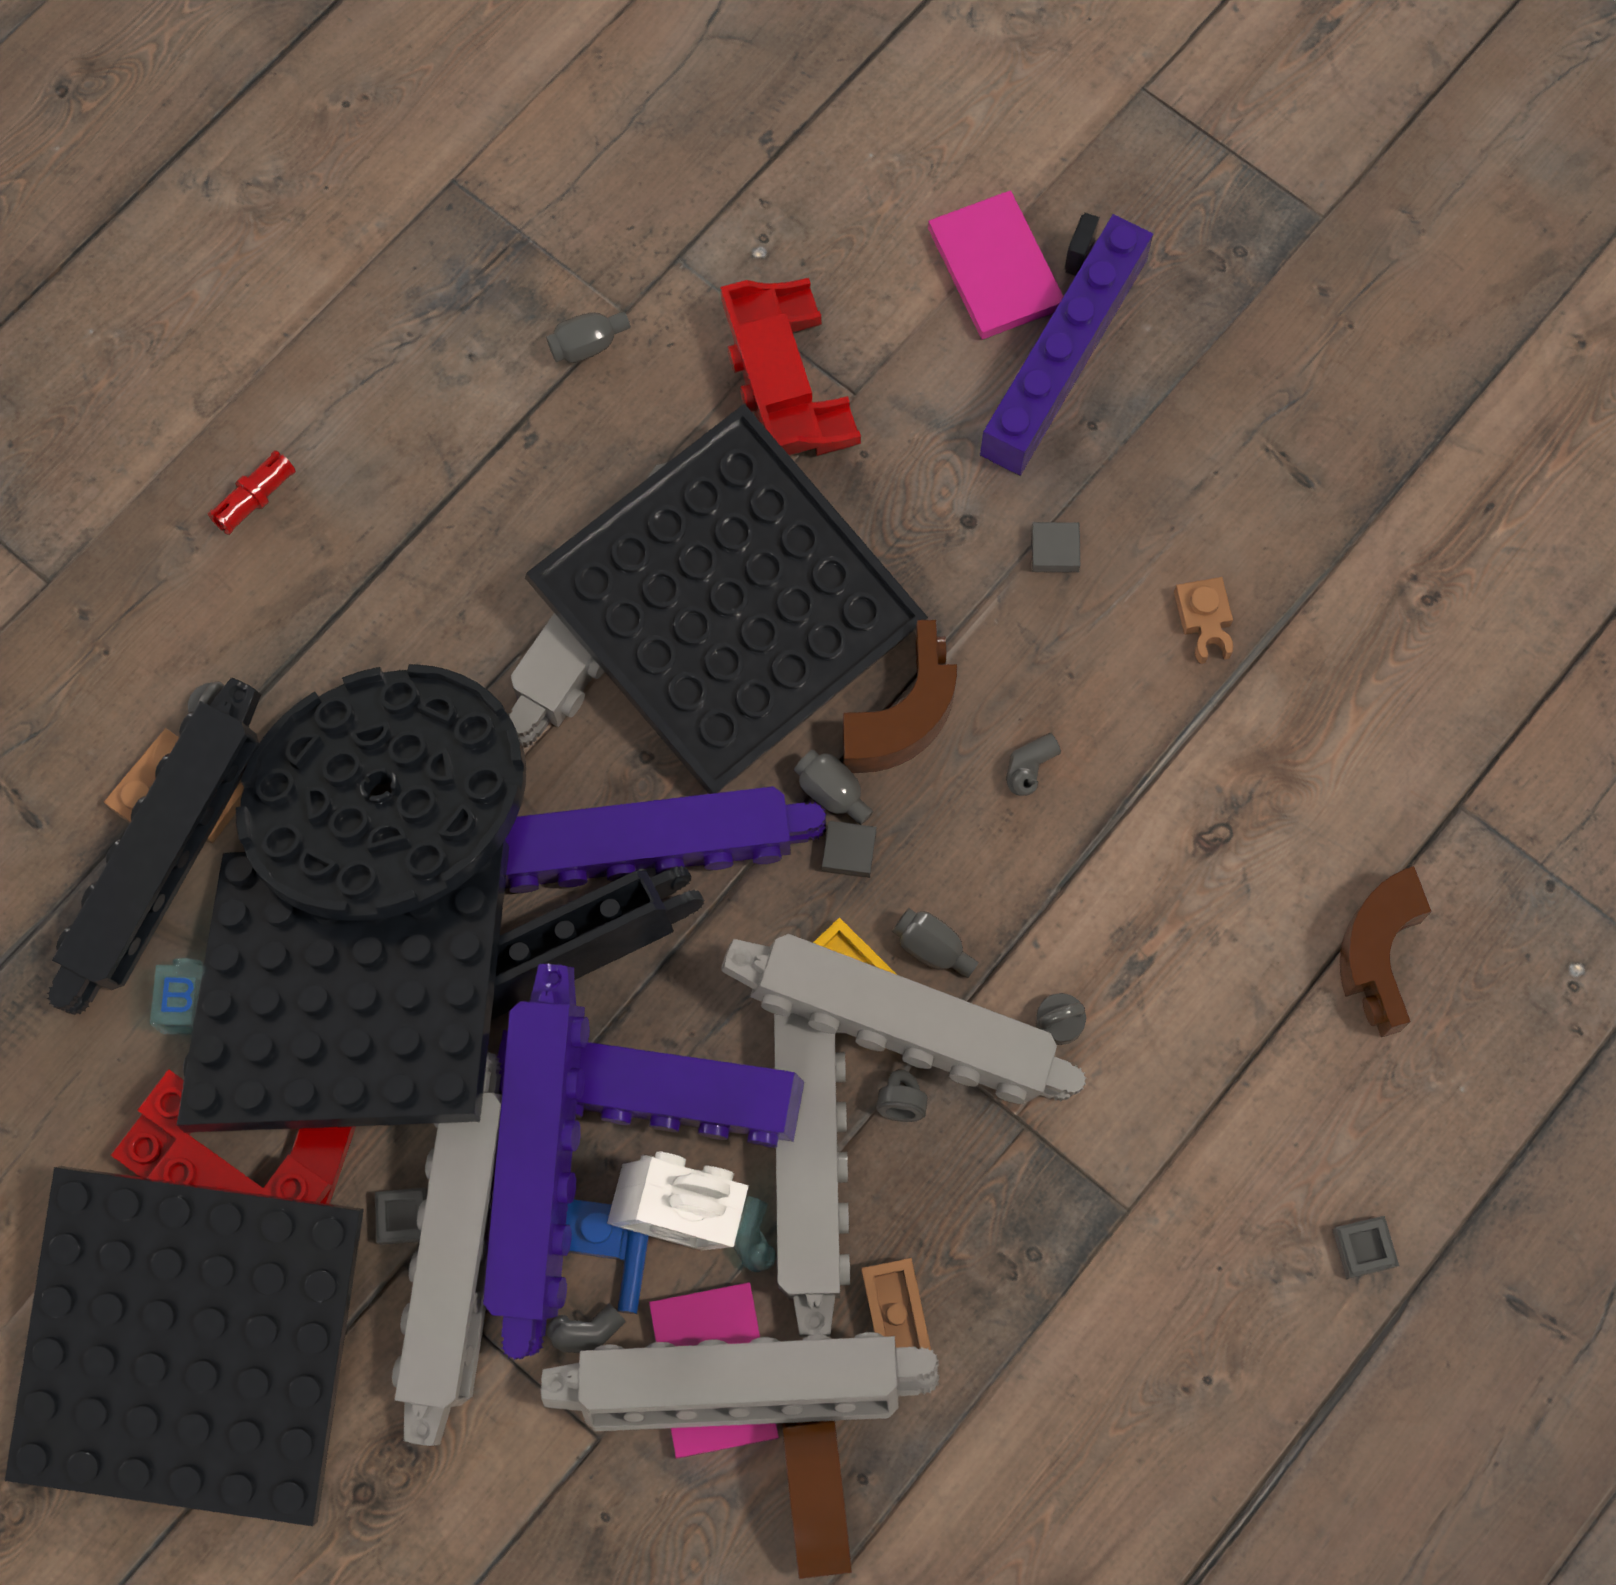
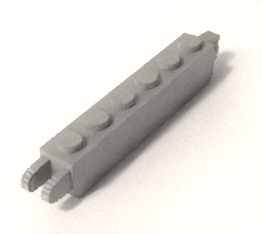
[508,463,667,747]
[721,934,1087,1104]
[774,1013,850,1337]
[392,1052,502,1446]
[541,1332,939,1431]

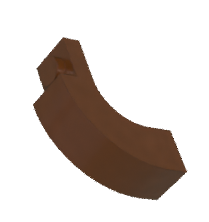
[843,620,957,773]

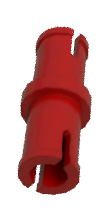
[208,450,296,535]

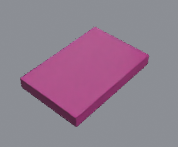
[928,190,1064,340]
[649,1282,779,1459]

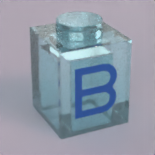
[150,958,206,1035]

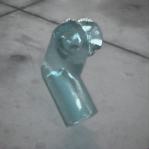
[733,1196,776,1273]

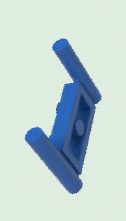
[566,1199,649,1314]

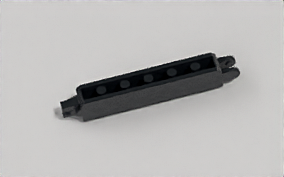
[47,677,261,1015]
[491,865,704,1020]

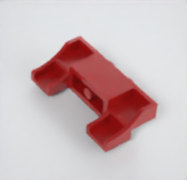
[720,277,861,456]
[110,1069,332,1203]

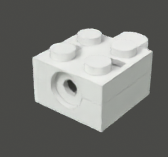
[607,1152,748,1250]

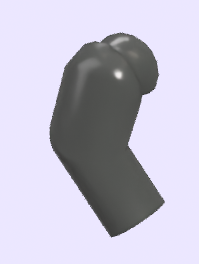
[1006,733,1061,796]
[547,1303,627,1353]

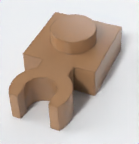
[1174,577,1233,664]

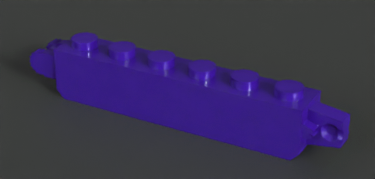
[505,786,826,893]
[483,964,590,1360]

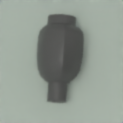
[546,311,631,363]
[794,749,874,825]
[892,908,979,978]

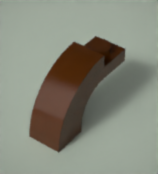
[1340,866,1432,1038]
[782,1421,852,1579]

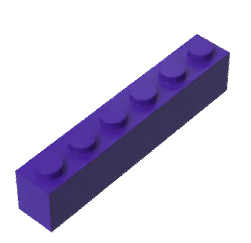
[980,214,1153,476]
[497,1030,804,1147]

